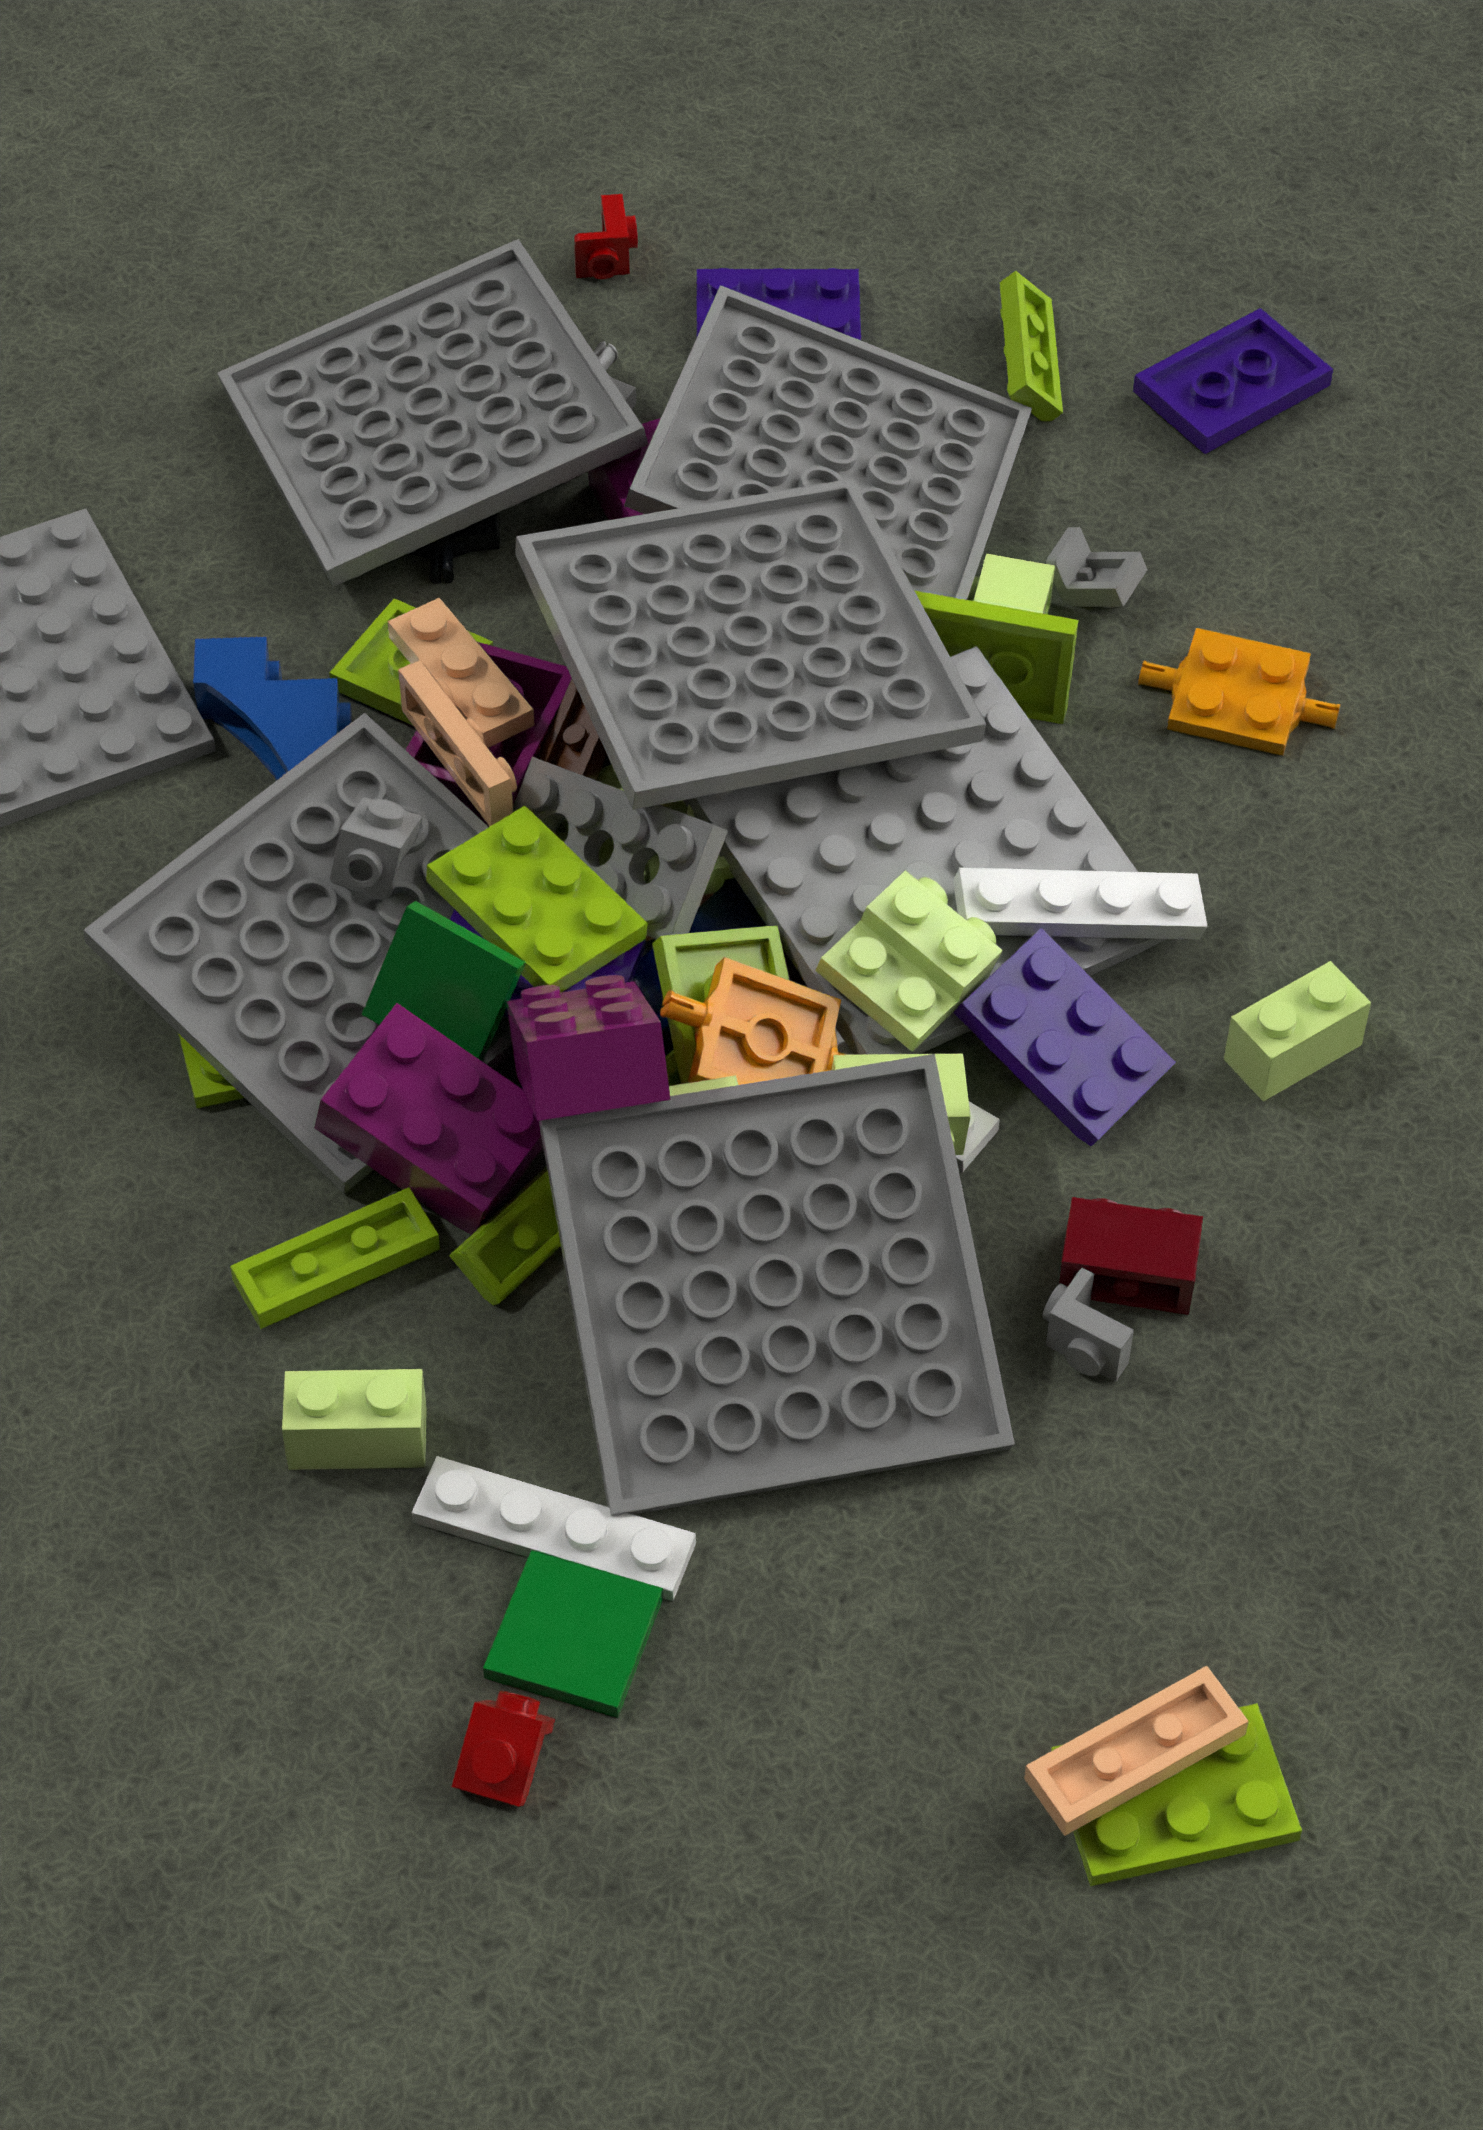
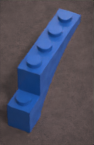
[193,637,352,780]

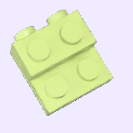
[815,870,1003,1052]

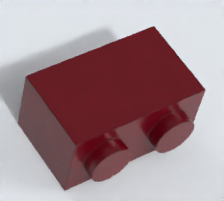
[1059,1197,1203,1315]

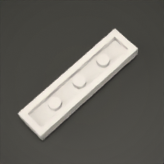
[953,867,1207,940]
[412,1456,696,1601]

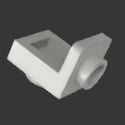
[1046,527,1147,608]
[330,797,422,900]
[1042,1268,1134,1382]

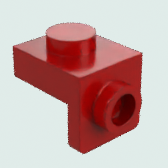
[574,194,638,279]
[451,1691,555,1807]

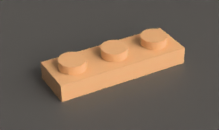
[388,598,534,748]
[398,660,517,826]
[1024,1666,1249,1836]

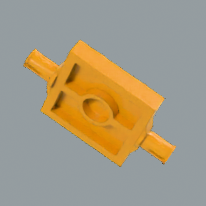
[1138,628,1340,756]
[660,957,847,1085]

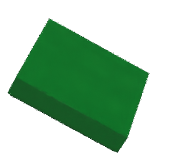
[361,901,526,1062]
[483,1550,663,1718]

